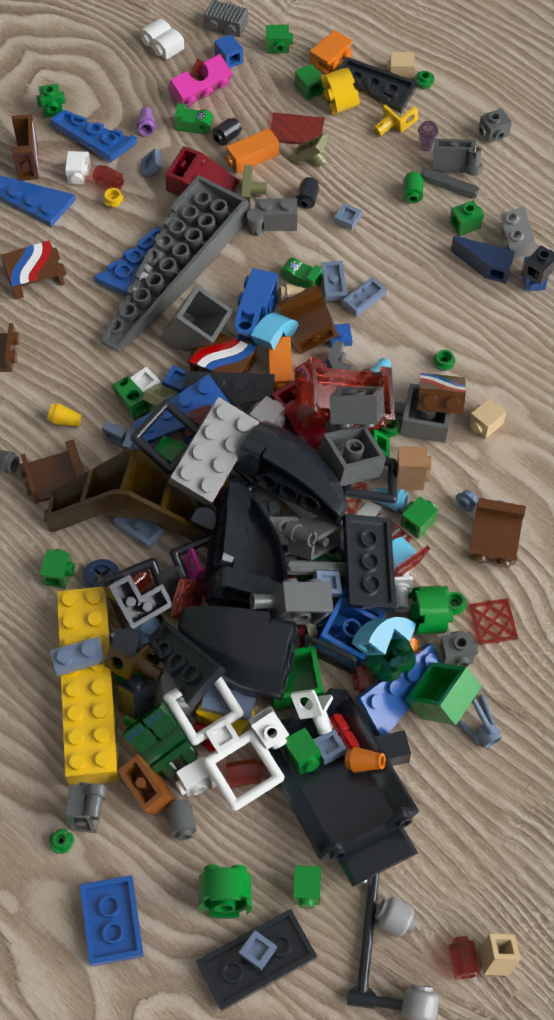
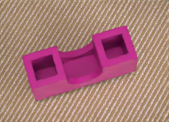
[168,54,233,106]

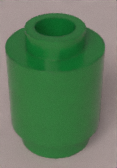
[402,172,423,204]

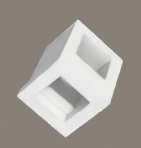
[65,151,91,185]
[249,706,289,749]
[175,757,216,797]

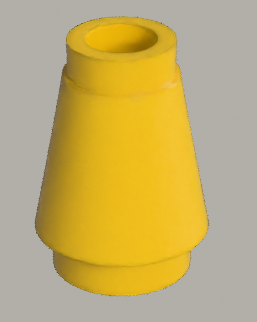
[47,403,82,427]

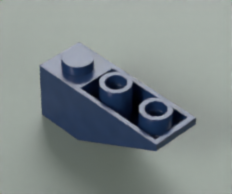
[451,236,515,284]

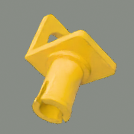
[373,104,418,137]

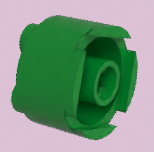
[408,585,454,635]
[198,864,252,919]

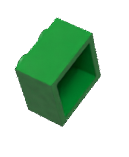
[272,646,324,711]
[405,662,482,726]

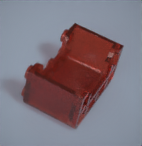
[294,357,395,431]

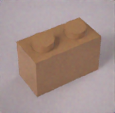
[397,446,431,490]

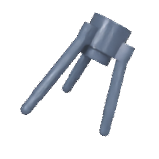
[457,695,502,748]

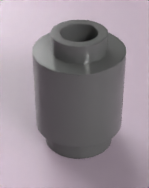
[167,799,197,841]

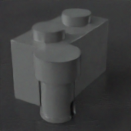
[433,138,482,176]
[247,198,297,236]
[283,516,342,561]
[65,782,107,834]

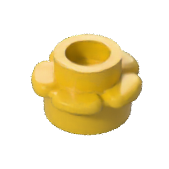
[104,188,124,207]

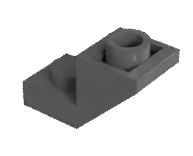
[327,340,354,388]

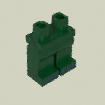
[122,700,199,780]

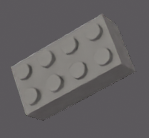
[167,397,259,507]

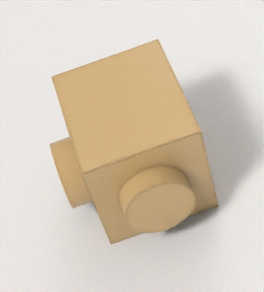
[386,52,415,80]
[469,398,507,439]
[479,934,521,976]

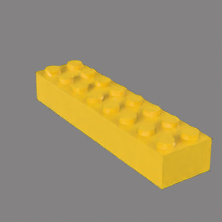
[57,587,120,787]

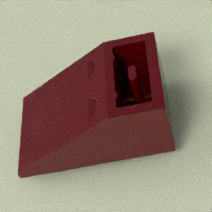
[165,146,240,196]
[271,373,345,448]

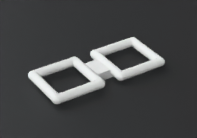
[164,677,284,811]

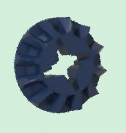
[82,559,120,588]

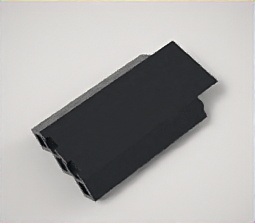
[267,688,420,887]

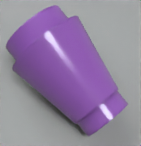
[136,107,156,136]

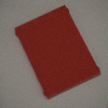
[270,112,325,145]

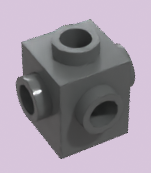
[478,108,512,144]
[440,631,478,667]

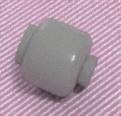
[375,897,417,938]
[401,984,439,1020]

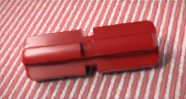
[329,713,360,751]

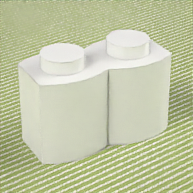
[141,18,185,60]

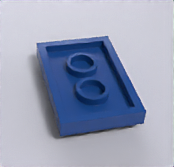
[80,875,144,967]

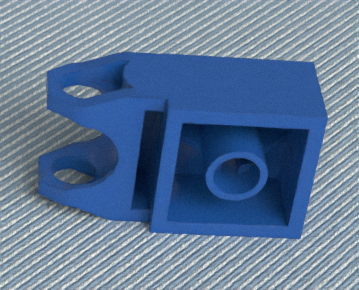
[234,268,278,347]
[312,587,386,668]

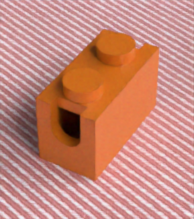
[309,30,353,75]

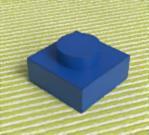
[329,323,353,348]
[162,365,186,393]

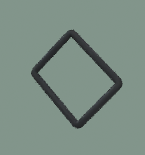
[302,634,357,675]

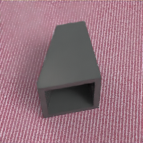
[160,285,233,350]

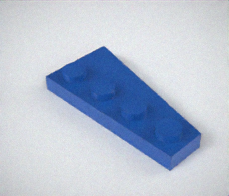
[50,110,138,163]
[133,374,230,444]

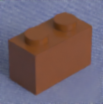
[118,755,176,816]

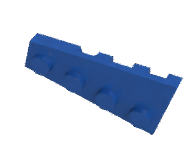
[0,175,76,227]
[94,227,162,296]
[355,644,442,736]

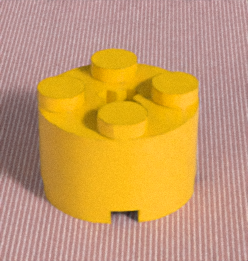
[320,67,360,115]

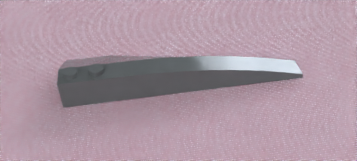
[101,175,250,353]

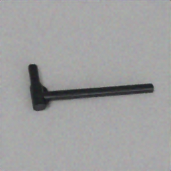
[347,873,403,1011]

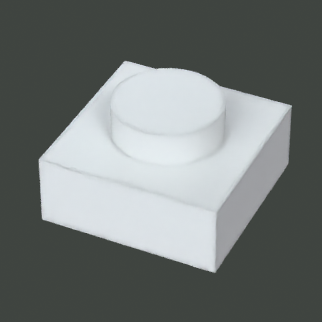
[130,367,160,393]

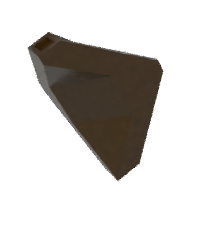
[44,449,212,548]

